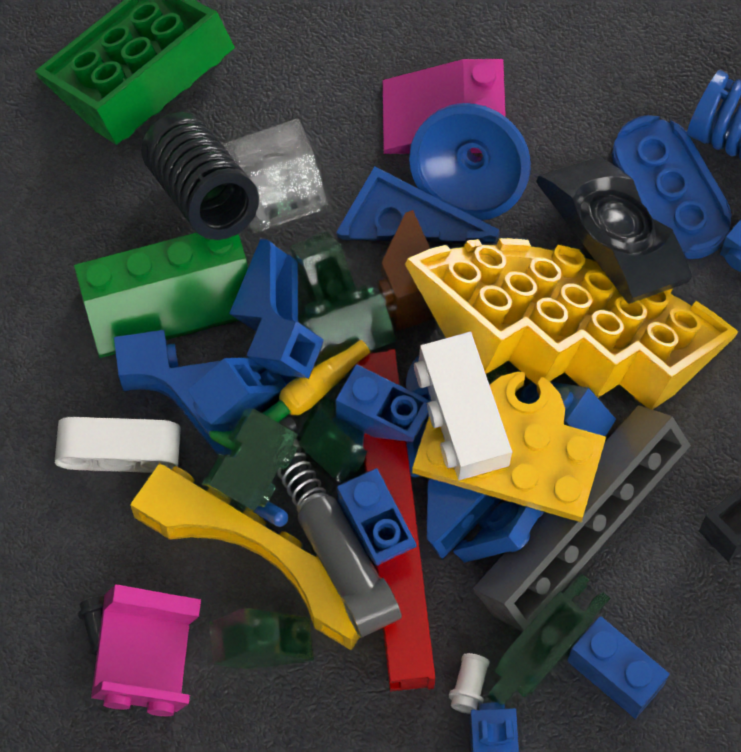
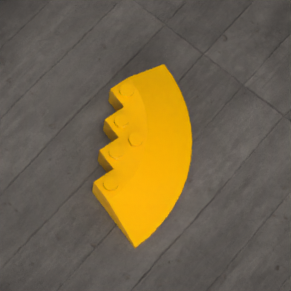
[405,238,739,410]

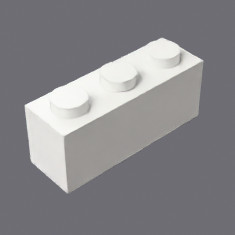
[414,332,512,481]

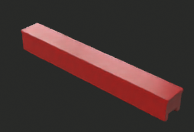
[354,349,435,692]

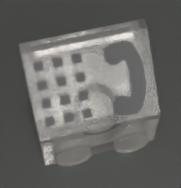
[222,118,328,234]

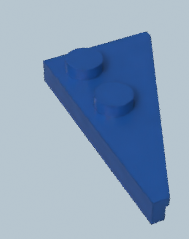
[336,166,500,243]

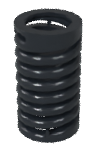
[141,112,259,240]

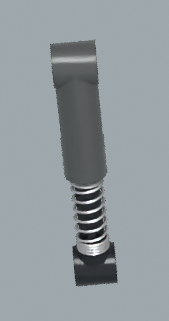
[243,405,402,638]

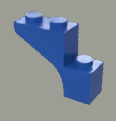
[229,239,324,379]
[114,330,238,455]

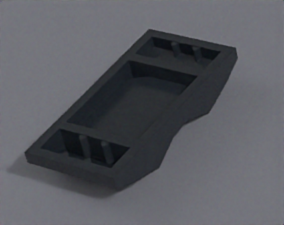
[536,157,692,304]

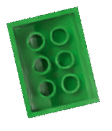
[35,0,235,145]

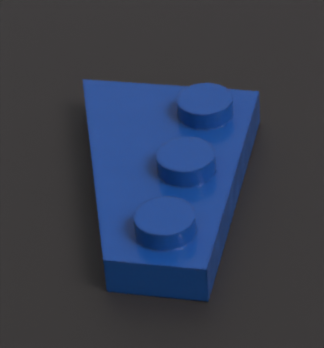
[453,501,545,563]

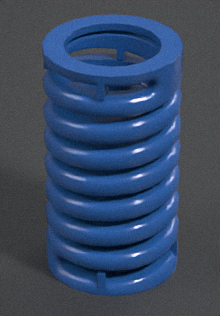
[687,70,741,160]

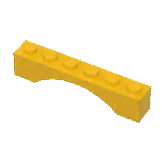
[130,463,360,650]

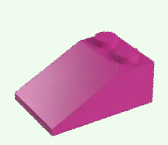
[383,59,505,154]

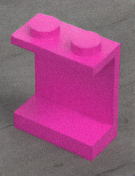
[91,584,201,716]

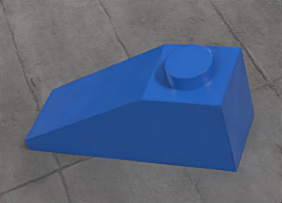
[187,358,295,425]

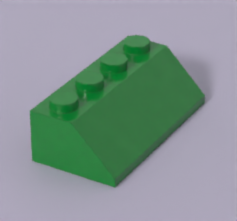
[74,233,248,358]

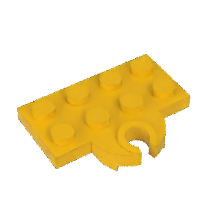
[412,372,606,522]

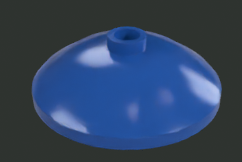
[409,103,531,221]

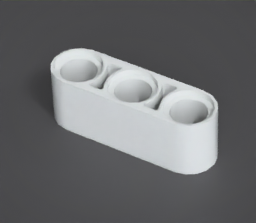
[54,417,181,473]

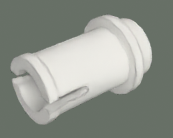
[449,653,490,714]

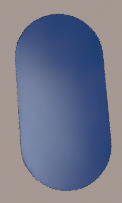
[612,115,732,259]

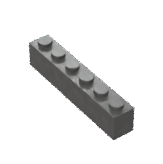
[473,405,691,632]

